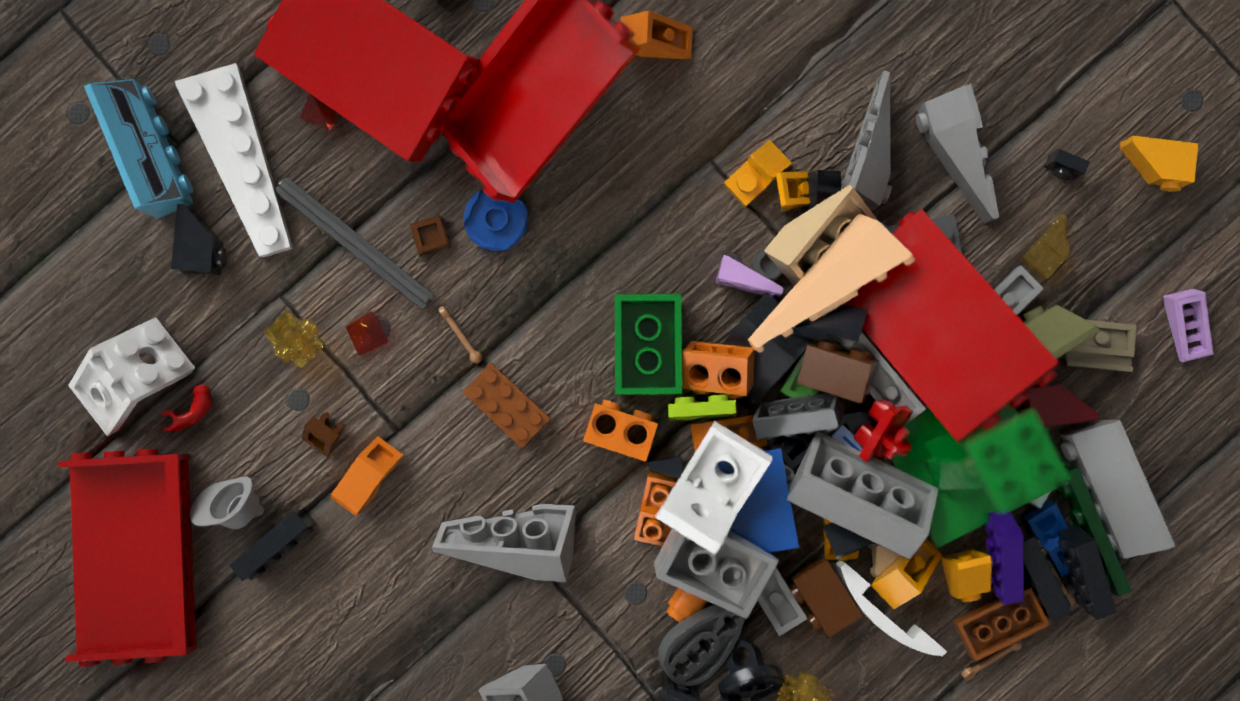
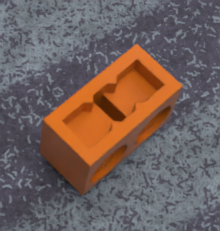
[682,341,755,398]
[583,400,658,462]

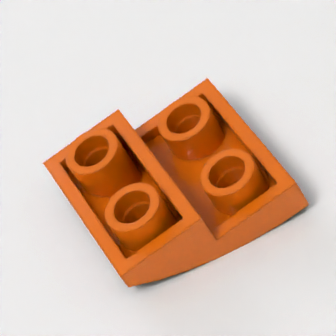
[634,471,679,546]

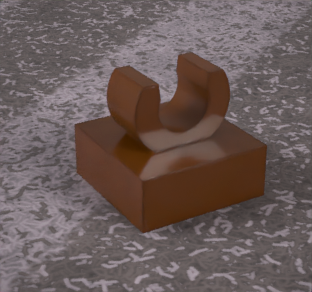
[301,412,344,458]

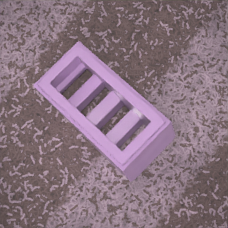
[716,255,784,299]
[1163,289,1214,362]

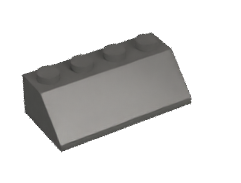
[1060,420,1175,559]
[787,431,938,559]

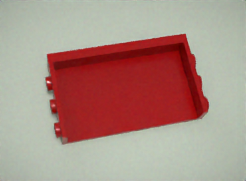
[254,0,480,162]
[442,0,641,204]
[842,209,1059,444]
[58,449,197,667]

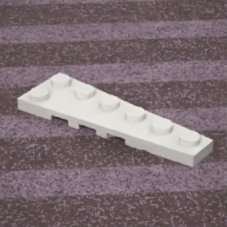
[175,63,293,258]

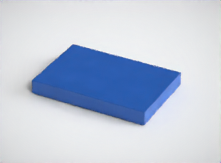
[718,448,799,553]

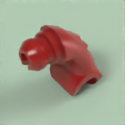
[162,385,214,432]

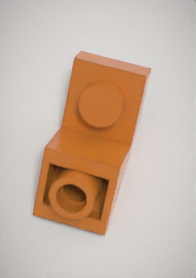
[330,436,403,517]

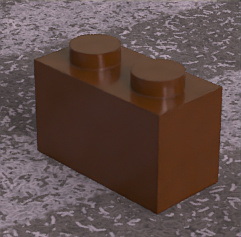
[797,339,879,404]
[789,556,863,638]

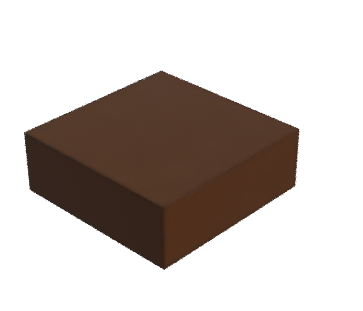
[410,215,451,256]

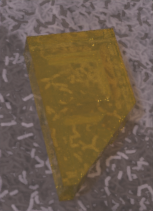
[1020,213,1069,280]

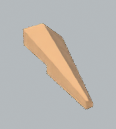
[748,213,915,353]

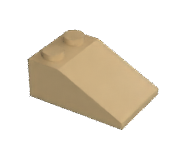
[764,185,878,286]

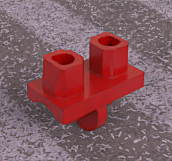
[853,399,913,462]

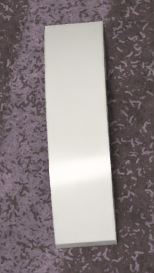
[836,560,947,656]

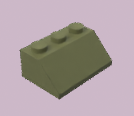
[1023,305,1099,359]

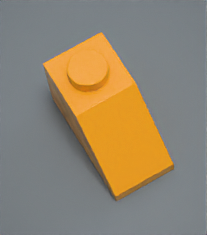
[1120,136,1198,192]
[871,538,943,609]
[941,549,992,602]

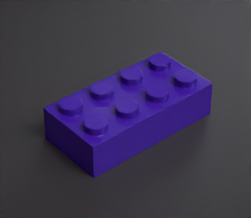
[985,510,1024,605]

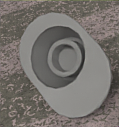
[190,476,264,529]

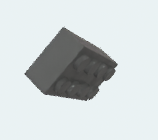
[752,393,844,440]

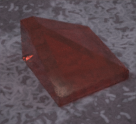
[300,93,337,130]
[345,312,389,356]

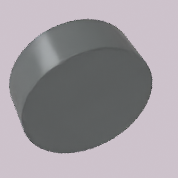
[752,249,783,281]

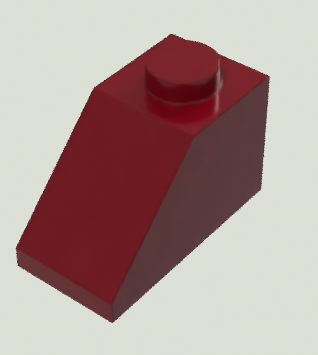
[1020,383,1099,427]

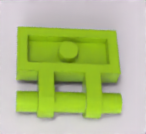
[668,395,736,421]

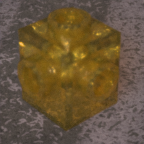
[264,309,324,368]
[777,672,835,701]

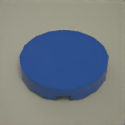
[463,190,528,252]

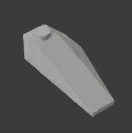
[841,70,892,211]
[916,84,1000,224]
[432,504,576,582]
[478,664,563,701]

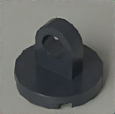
[718,640,785,701]

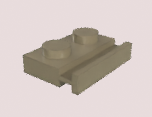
[1063,320,1137,372]

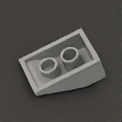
[654,528,778,619]

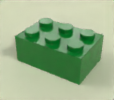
[615,294,682,395]

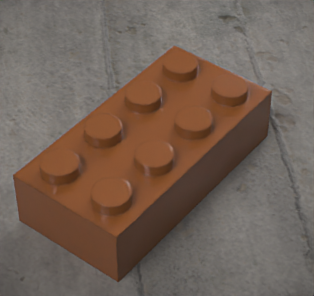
[462,362,551,449]
[952,585,1050,662]

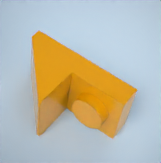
[723,140,792,208]
[776,172,810,212]

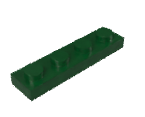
[1057,466,1131,596]

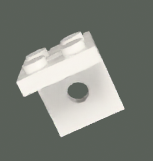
[68,317,195,437]
[656,421,773,555]

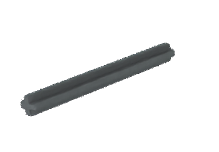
[275,178,434,309]

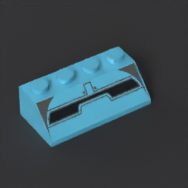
[84,79,194,219]

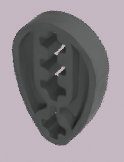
[658,605,744,686]

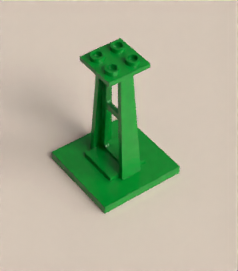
[890,405,1070,548]

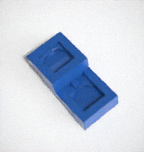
[1022,499,1069,577]

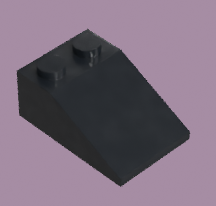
[700,292,813,411]

